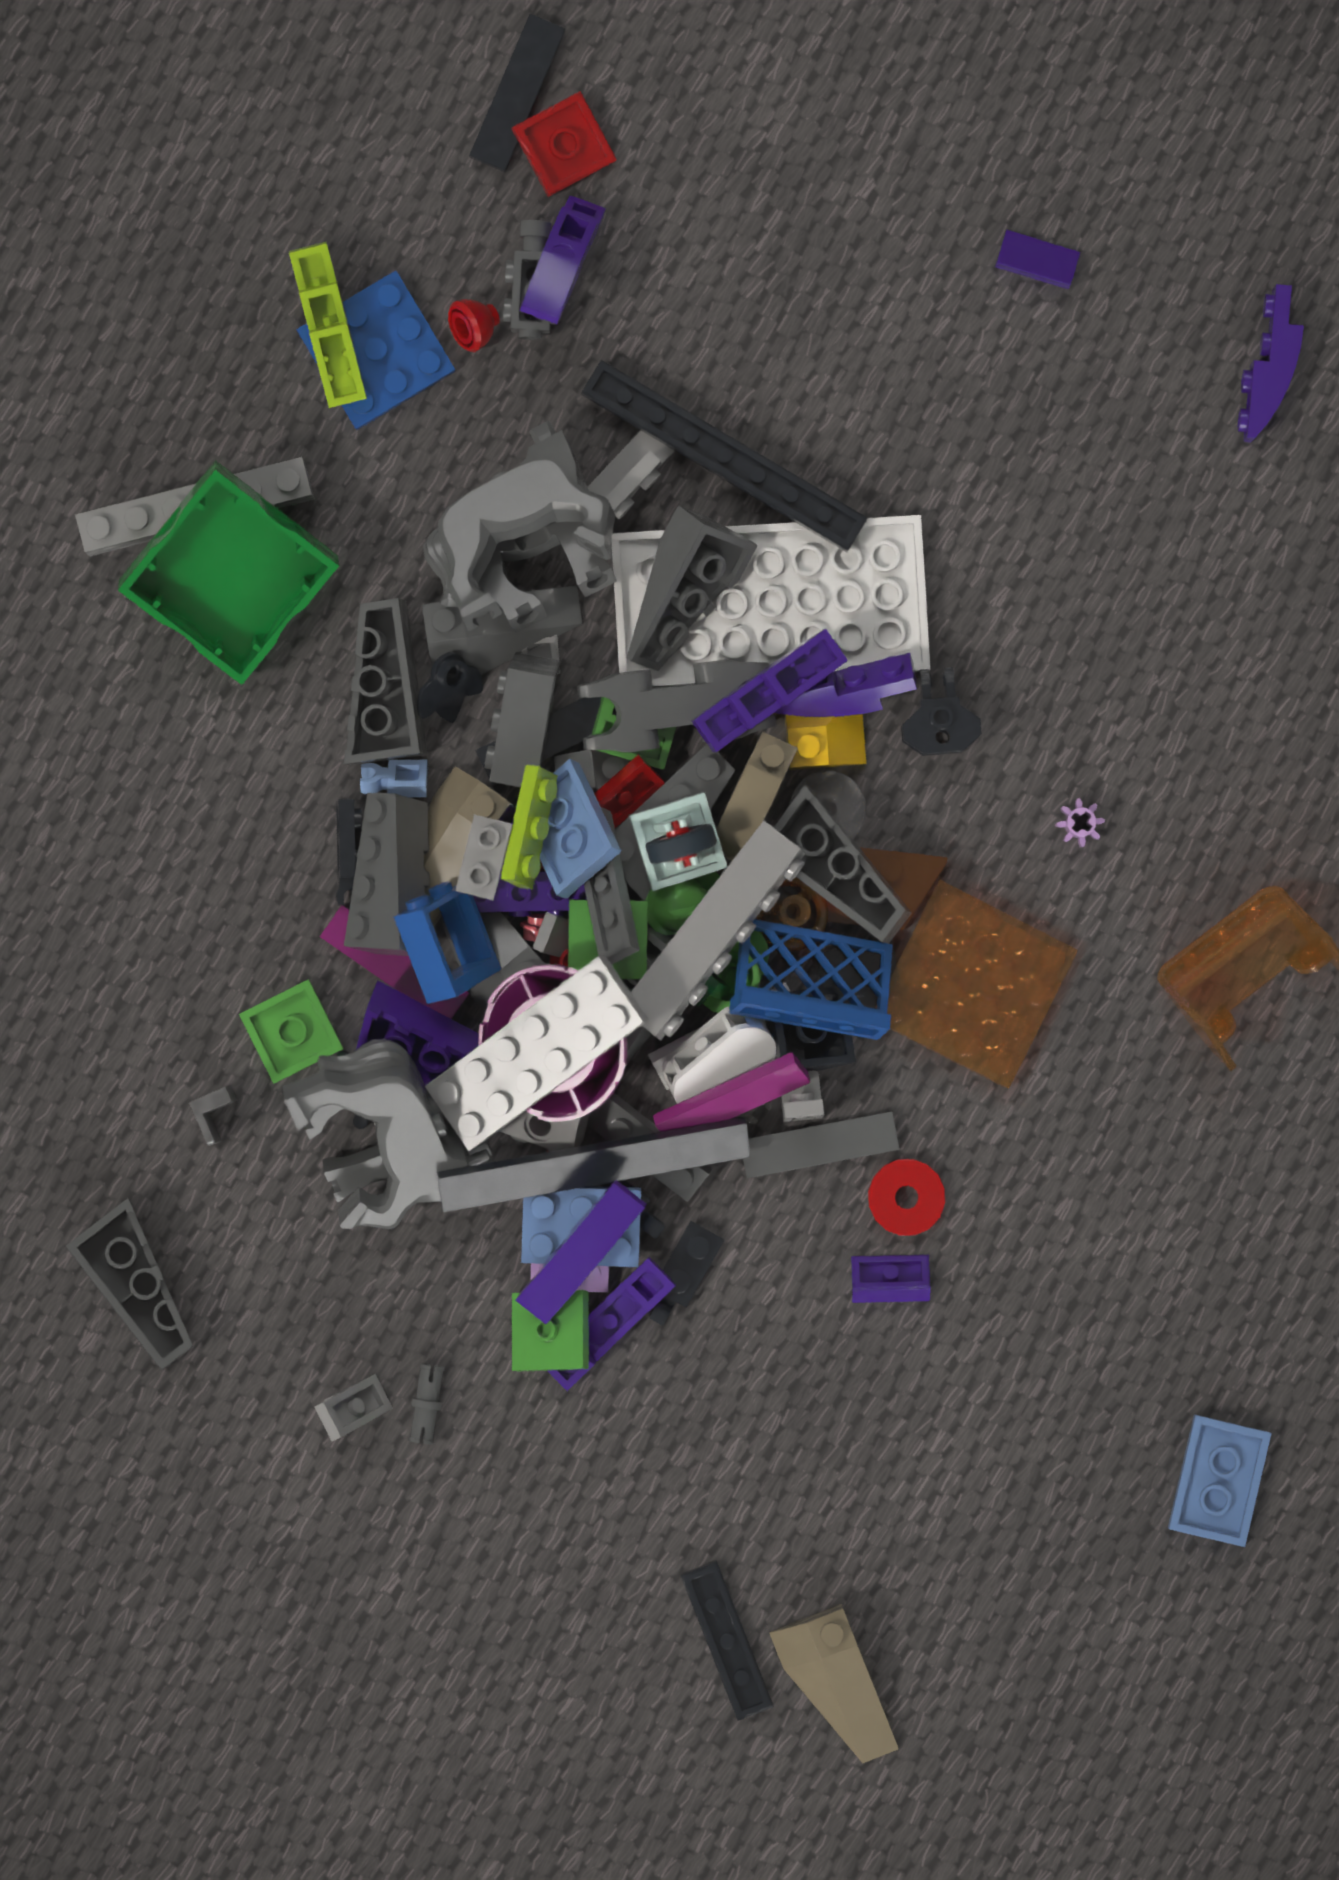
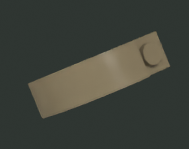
[716,731,798,861]

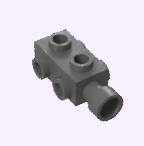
[503,220,558,340]

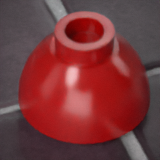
[448,299,500,352]

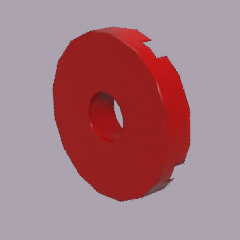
[868,1159,945,1236]

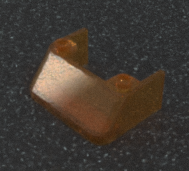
[1157,886,1339,1071]

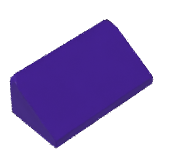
[995,229,1080,290]
[851,1255,931,1303]

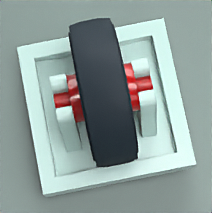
[629,792,727,891]

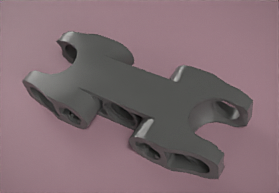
[577,659,776,753]

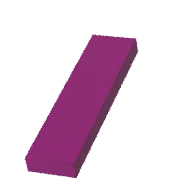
[320,906,470,1019]
[653,1052,811,1132]

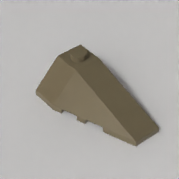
[424,766,516,927]
[769,1604,899,1763]

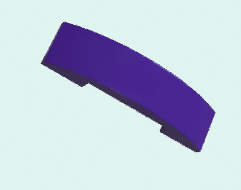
[548,1257,677,1391]

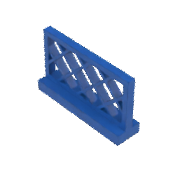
[729,919,893,1040]

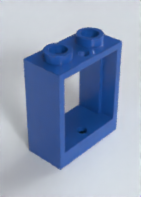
[394,881,501,1004]

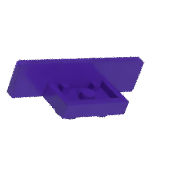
[473,871,587,917]

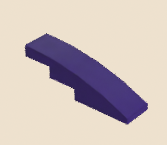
[691,628,848,753]
[515,1180,646,1324]

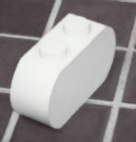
[662,1006,776,1104]

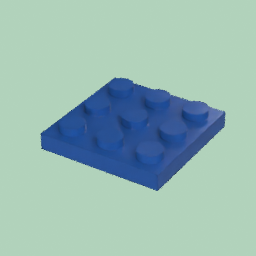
[296,270,456,431]

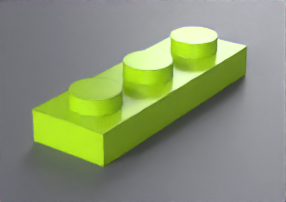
[500,765,558,890]

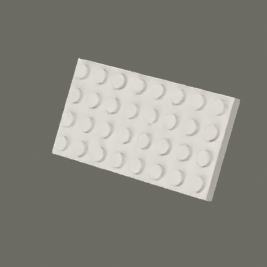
[611,515,930,687]

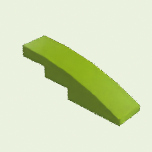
[289,241,367,408]

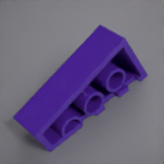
[356,980,479,1085]

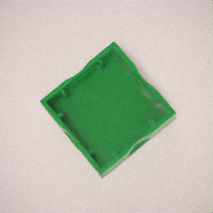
[118,460,339,685]

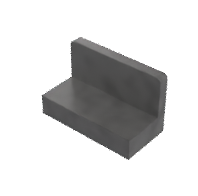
[189,1086,237,1146]

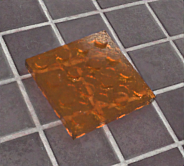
[874,880,1078,1089]

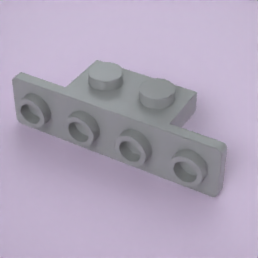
[588,431,675,519]

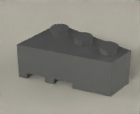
[484,653,561,787]

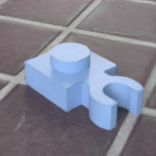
[360,760,428,798]

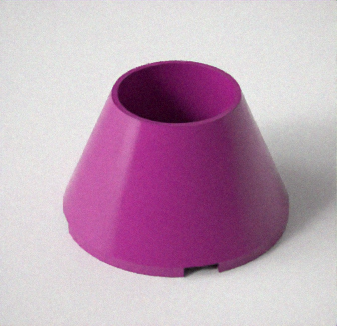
[479,964,627,1122]

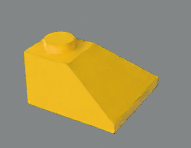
[785,714,867,770]

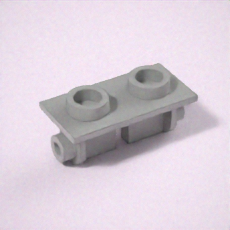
[455,814,513,900]

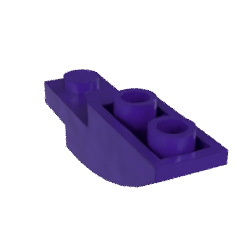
[520,195,606,324]
[1237,284,1304,442]
[774,653,917,717]

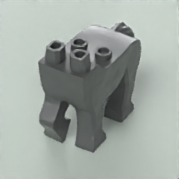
[423,421,617,633]
[282,1039,493,1229]

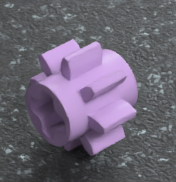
[1055,798,1105,847]

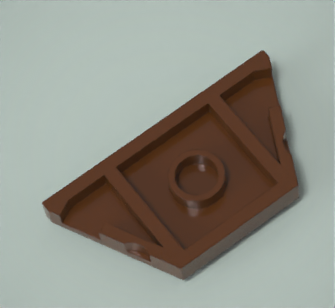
[815,847,948,930]

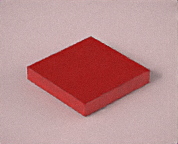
[511,91,617,197]

